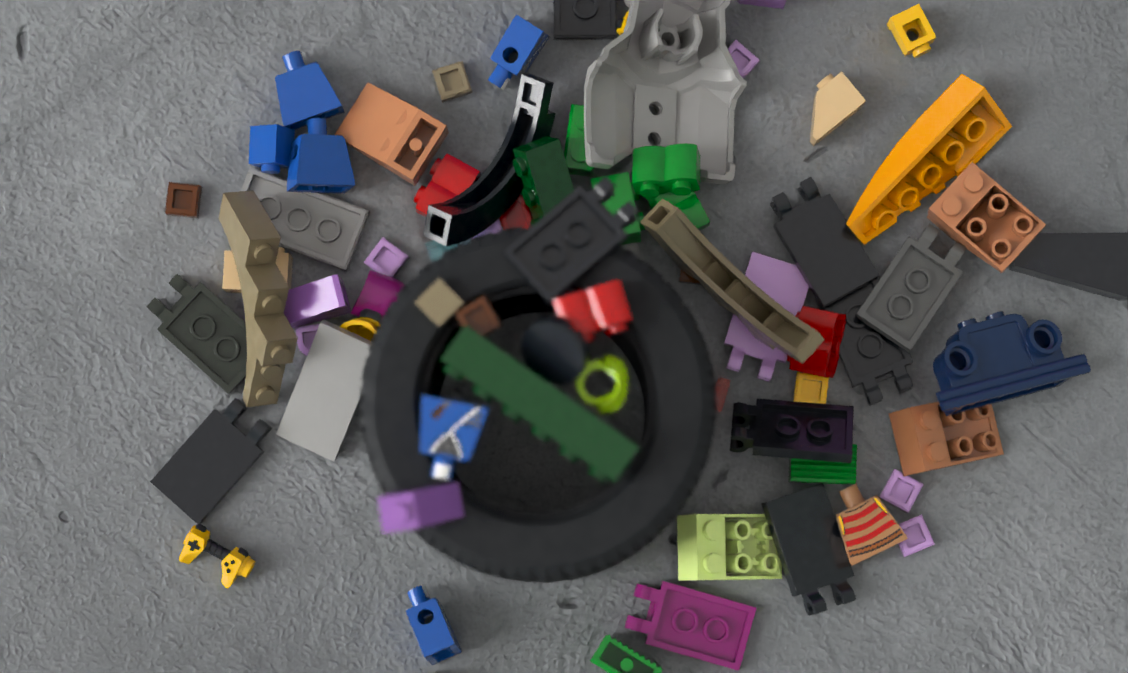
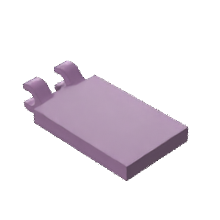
[724,252,809,382]

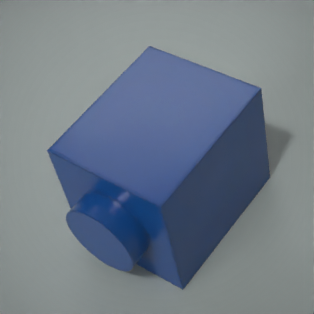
[249,124,295,174]

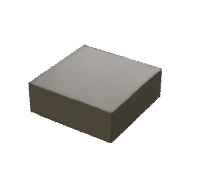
[432,61,472,102]
[414,278,464,328]

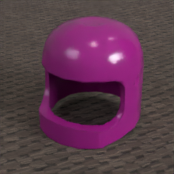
[350,270,405,323]

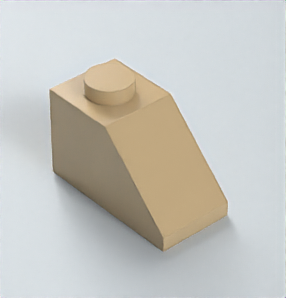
[810,72,866,146]

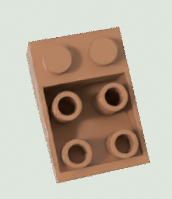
[335,83,449,186]
[927,162,1046,273]
[889,402,1004,477]

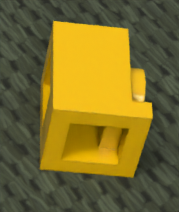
[887,4,936,58]

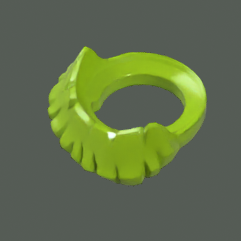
[576,355,629,414]

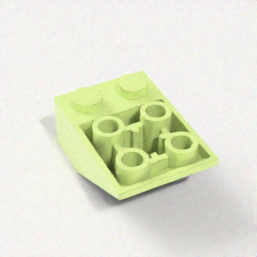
[677,514,782,581]

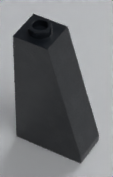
[1009,232,1128,301]

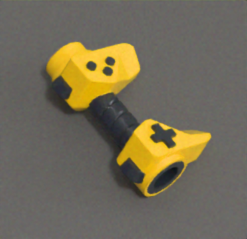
[179,524,256,588]

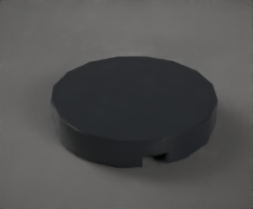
[521,316,589,385]

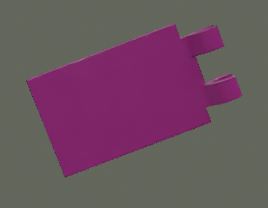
[624,581,756,671]

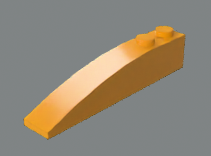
[846,74,1012,245]

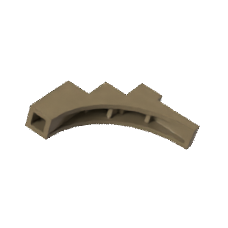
[219,190,298,407]
[640,199,825,363]

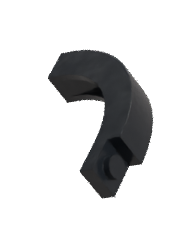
[423,73,556,246]

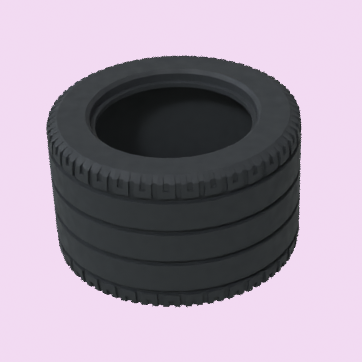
[360,226,717,582]

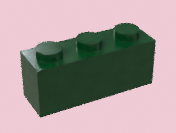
[513,136,574,226]

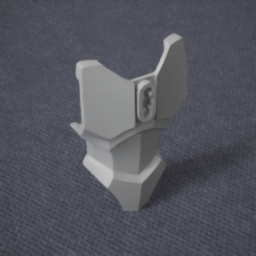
[584,0,747,185]

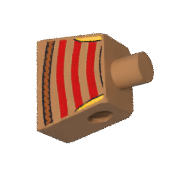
[836,484,908,566]

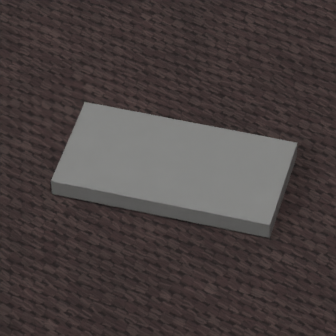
[241,167,370,271]
[276,319,371,461]

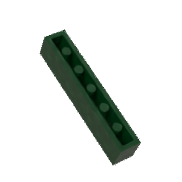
[441,325,639,484]

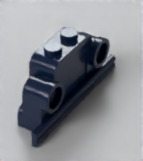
[933,311,1091,416]

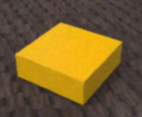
[793,372,829,404]

